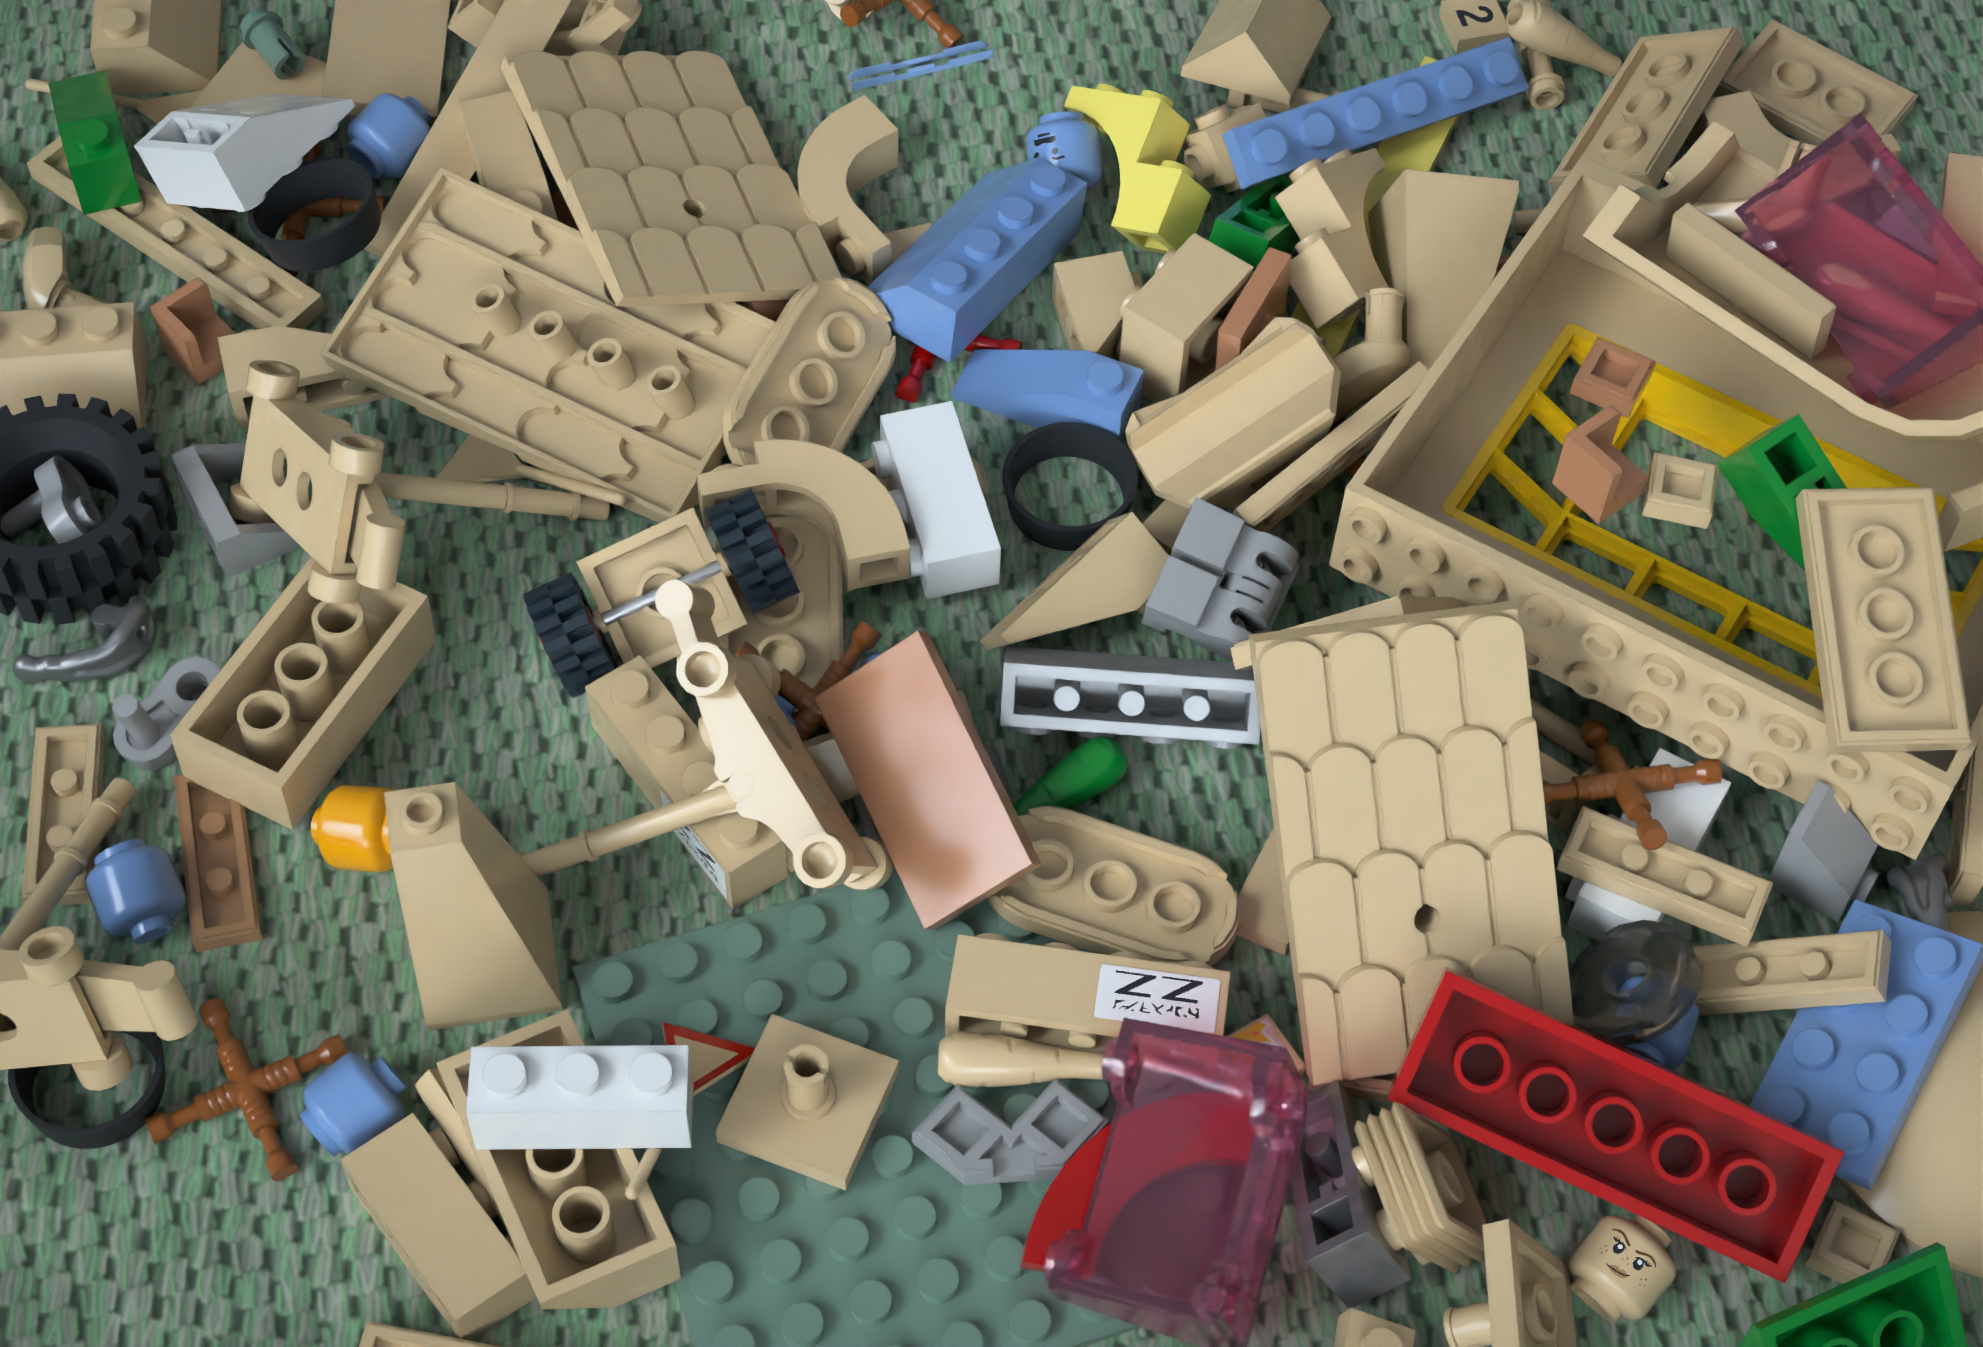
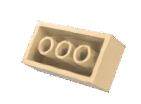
[170,557,436,830]

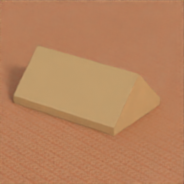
[1181,0,1331,105]

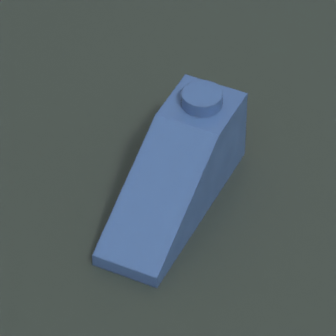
[951,349,1144,444]

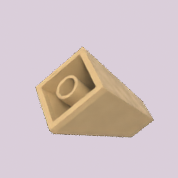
[1368,169,1519,371]
[384,782,563,1031]

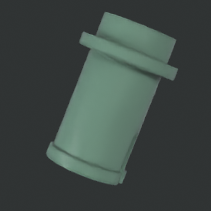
[240,8,307,80]

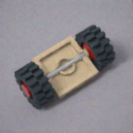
[523,488,800,698]

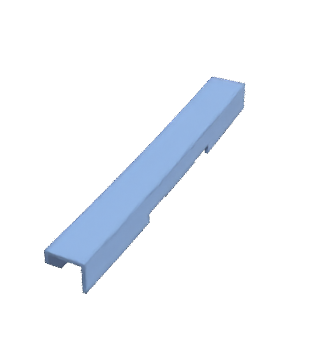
[848,40,993,90]

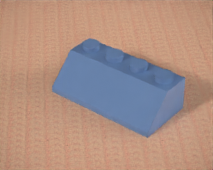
[868,157,1087,363]

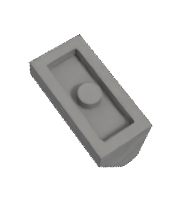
[170,443,301,578]

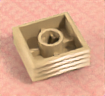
[1352,1101,1487,1274]

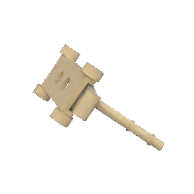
[227,360,610,604]
[517,580,893,890]
[0,778,198,1091]

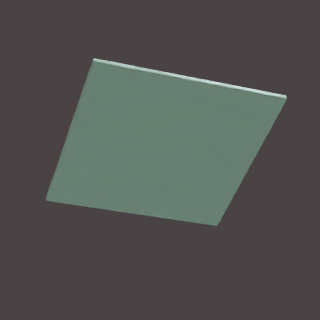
[572,870,1274,1347]

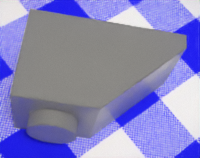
[1768,780,1879,922]

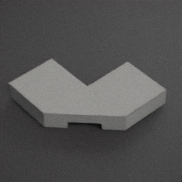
[912,1079,1109,1185]

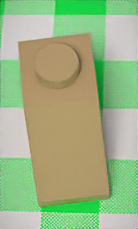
[1052,251,1143,359]

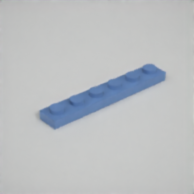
[1222,37,1529,190]

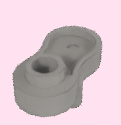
[1,454,104,544]
[112,657,221,771]

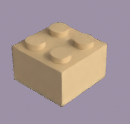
[1116,233,1254,403]

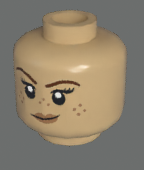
[1569,1215,1676,1323]

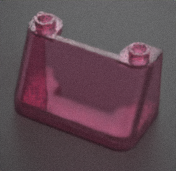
[1734,113,1983,410]
[1044,1018,1307,1347]

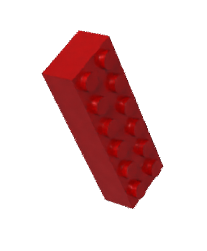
[1388,966,1845,1283]

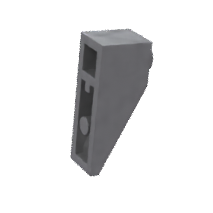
[1279,1079,1411,1308]

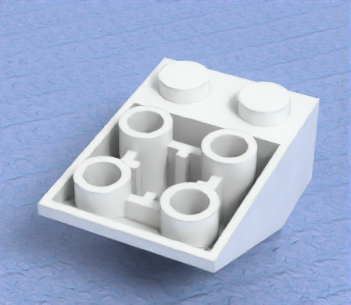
[134,94,355,212]

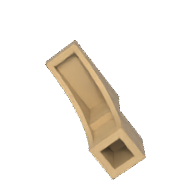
[1275,148,1389,329]

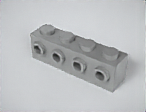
[1000,646,1261,749]

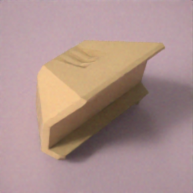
[1125,317,1341,509]

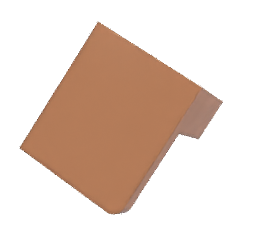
[150,278,236,385]
[1552,405,1649,524]

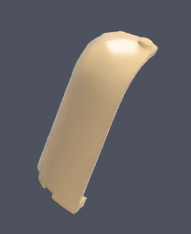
[1582,120,1983,441]

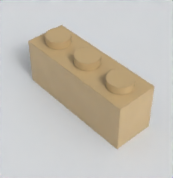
[340,1113,536,1341]

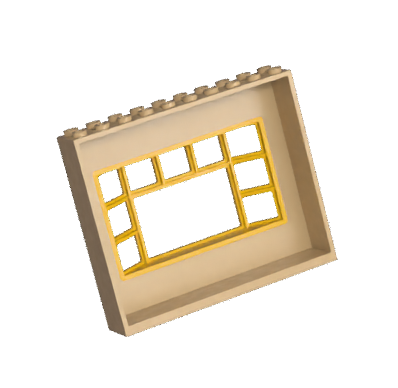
[1329,156,1983,861]

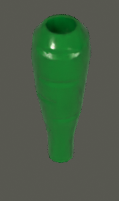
[1014,736,1128,816]

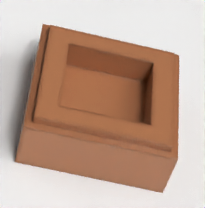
[1569,337,1656,418]

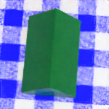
[1739,1242,1968,1347]

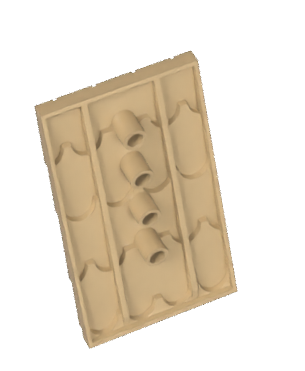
[500,51,842,307]
[319,167,775,523]
[1248,601,1574,1085]

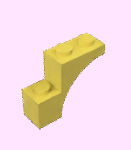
[1064,84,1211,254]

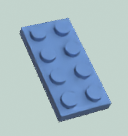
[1750,899,1983,1190]

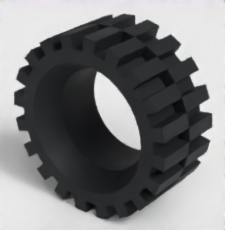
[0,394,177,625]

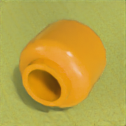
[311,785,394,872]

